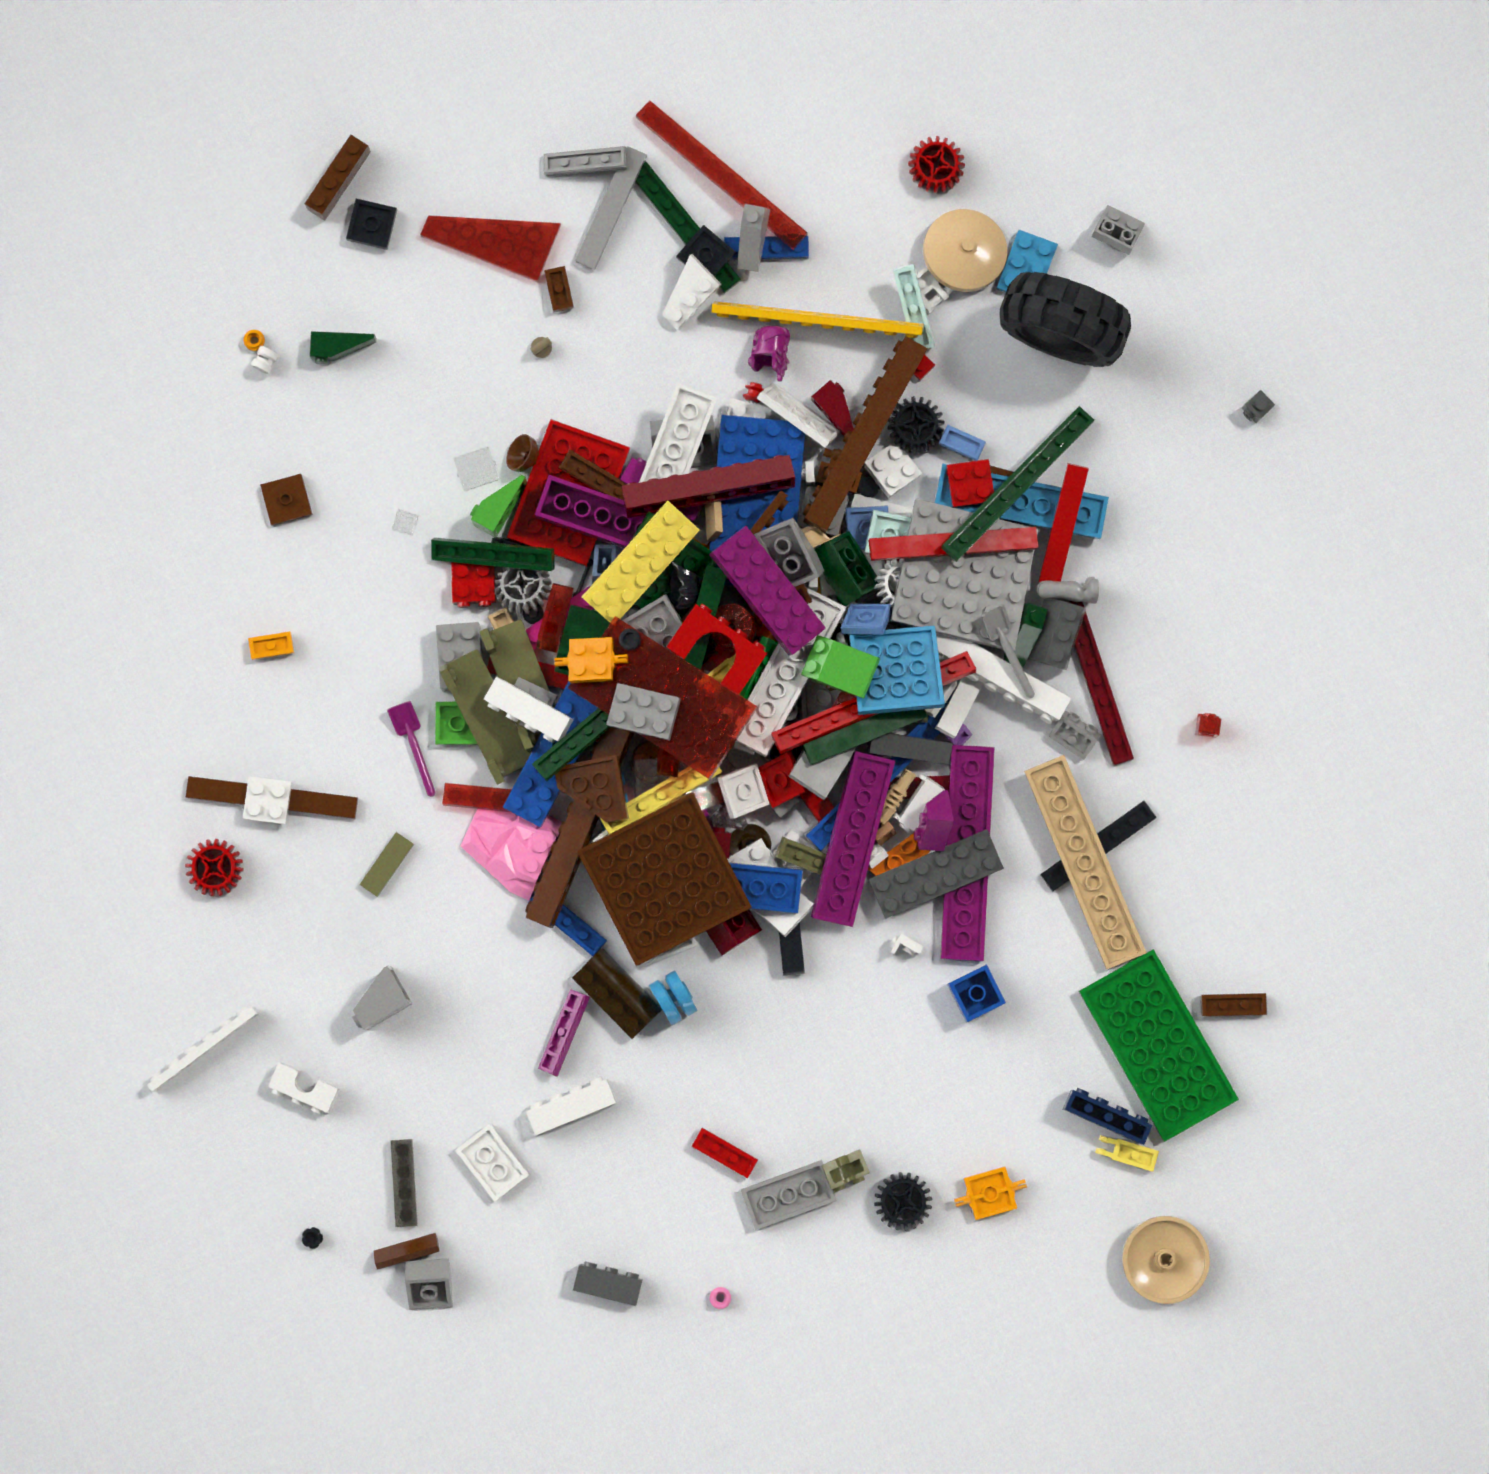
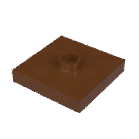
[260,474,313,526]

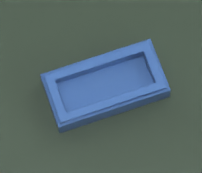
[939,424,986,461]

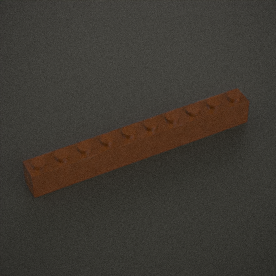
[802,336,928,534]
[525,727,634,928]

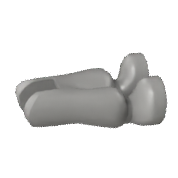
[1036,577,1099,604]

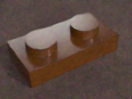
[544,266,574,313]

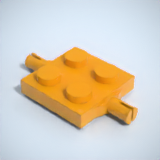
[554,637,628,683]
[954,1166,1027,1220]

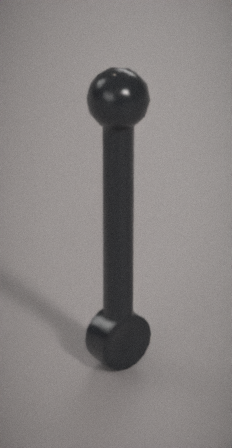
[573,558,593,597]

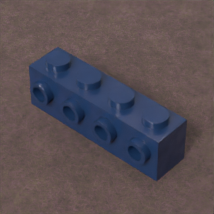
[1062,1087,1153,1145]

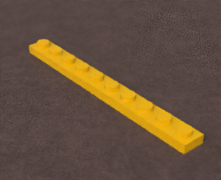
[711,301,924,338]

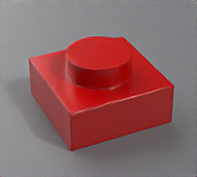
[913,354,935,381]

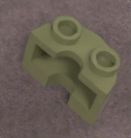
[821,1149,870,1193]

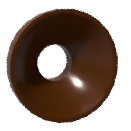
[506,434,539,472]

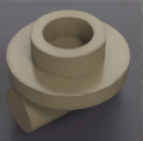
[530,337,552,358]

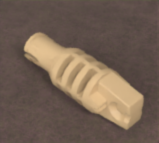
[880,768,916,825]

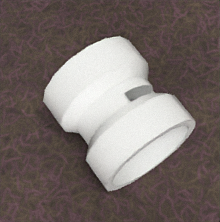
[251,346,279,375]

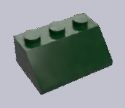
[815,531,879,607]

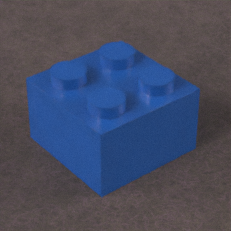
[947,964,1006,1023]

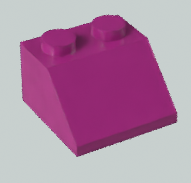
[914,790,954,851]

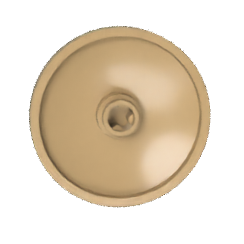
[923,209,1007,292]
[1122,1216,1210,1304]

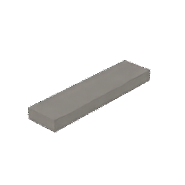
[544,146,627,176]

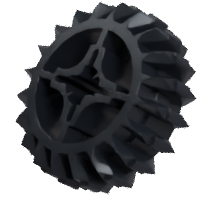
[887,396,945,454]
[874,1172,932,1231]

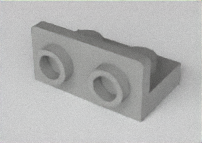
[1049,711,1101,760]

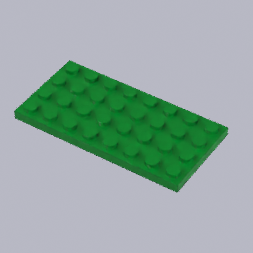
[1078,949,1239,1142]

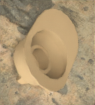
[801,526,840,548]

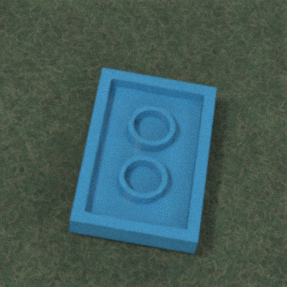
[996,230,1058,293]

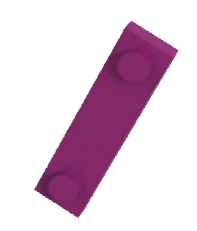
[538,989,590,1077]

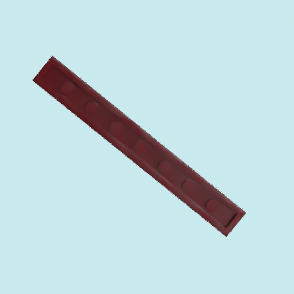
[1068,601,1134,766]

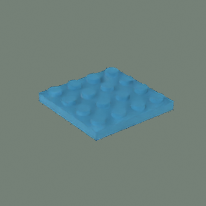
[849,626,945,715]

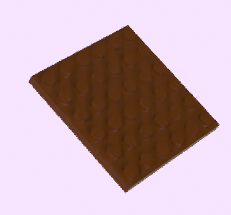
[577,791,752,966]

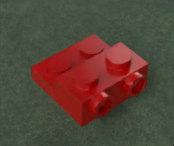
[451,562,496,608]

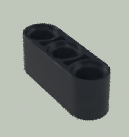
[779,922,805,976]

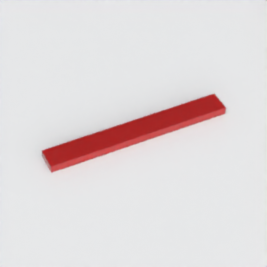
[868,527,1038,561]

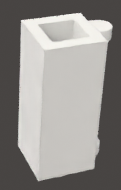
[893,774,945,832]

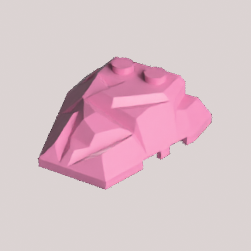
[461,807,562,900]

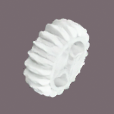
[875,559,902,607]

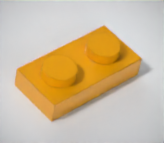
[248,631,294,660]

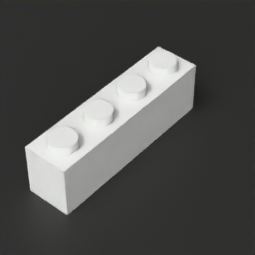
[484,677,574,743]
[526,1077,616,1136]

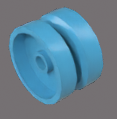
[649,970,698,1025]

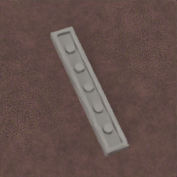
[575,146,647,270]

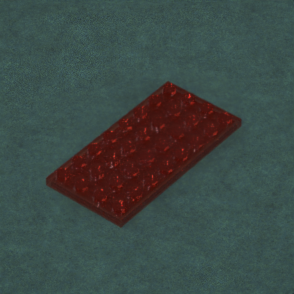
[568,616,758,780]

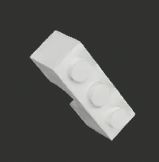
[268,1063,340,1115]

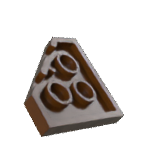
[555,755,629,823]

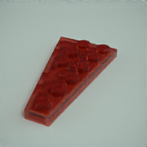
[420,215,561,282]

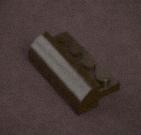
[572,948,662,1039]

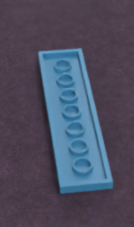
[935,464,1109,539]

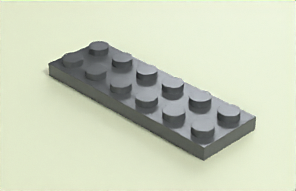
[868,829,1004,919]

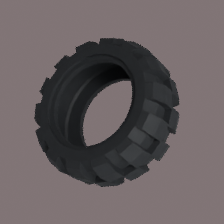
[999,272,1131,367]

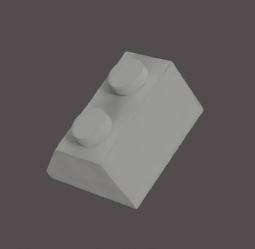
[405,1259,453,1310]

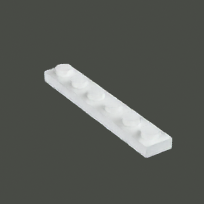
[147,1006,259,1092]

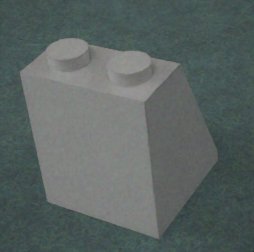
[352,966,412,1030]

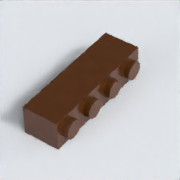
[304,134,371,221]

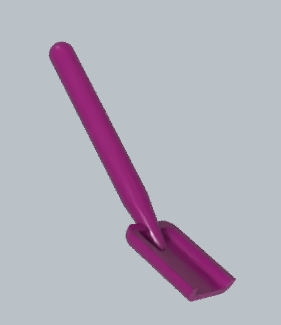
[387,701,435,797]

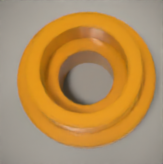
[243,330,265,351]

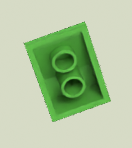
[470,475,527,537]
[801,635,880,699]

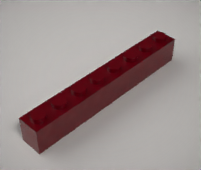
[622,455,795,518]

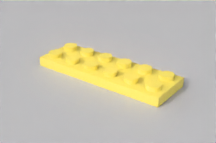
[582,501,700,626]

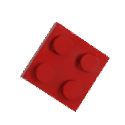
[946,459,994,508]
[758,751,808,808]

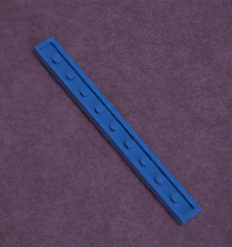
[806,687,957,852]

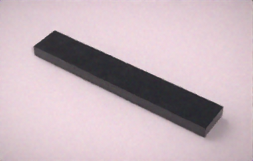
[1040,800,1157,892]

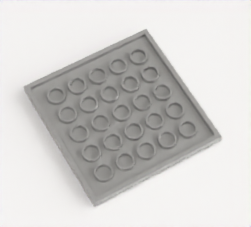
[890,498,1038,651]

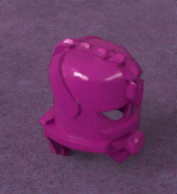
[748,326,790,382]

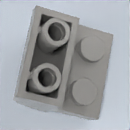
[1091,205,1145,255]

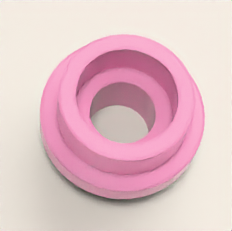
[710,1287,731,1309]

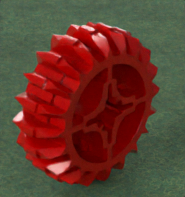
[908,136,965,193]
[185,839,244,897]

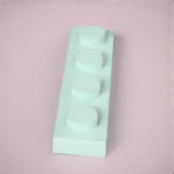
[893,264,935,348]

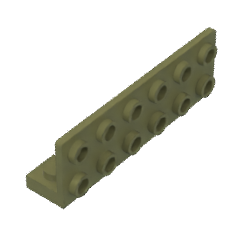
[479,620,555,753]
[439,649,531,785]

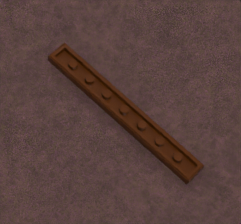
[185,776,358,819]

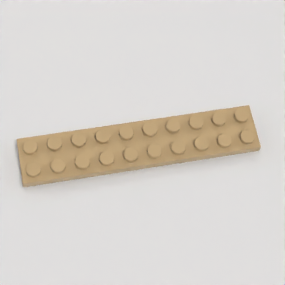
[1024,755,1146,969]

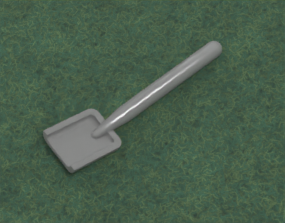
[982,604,1035,698]

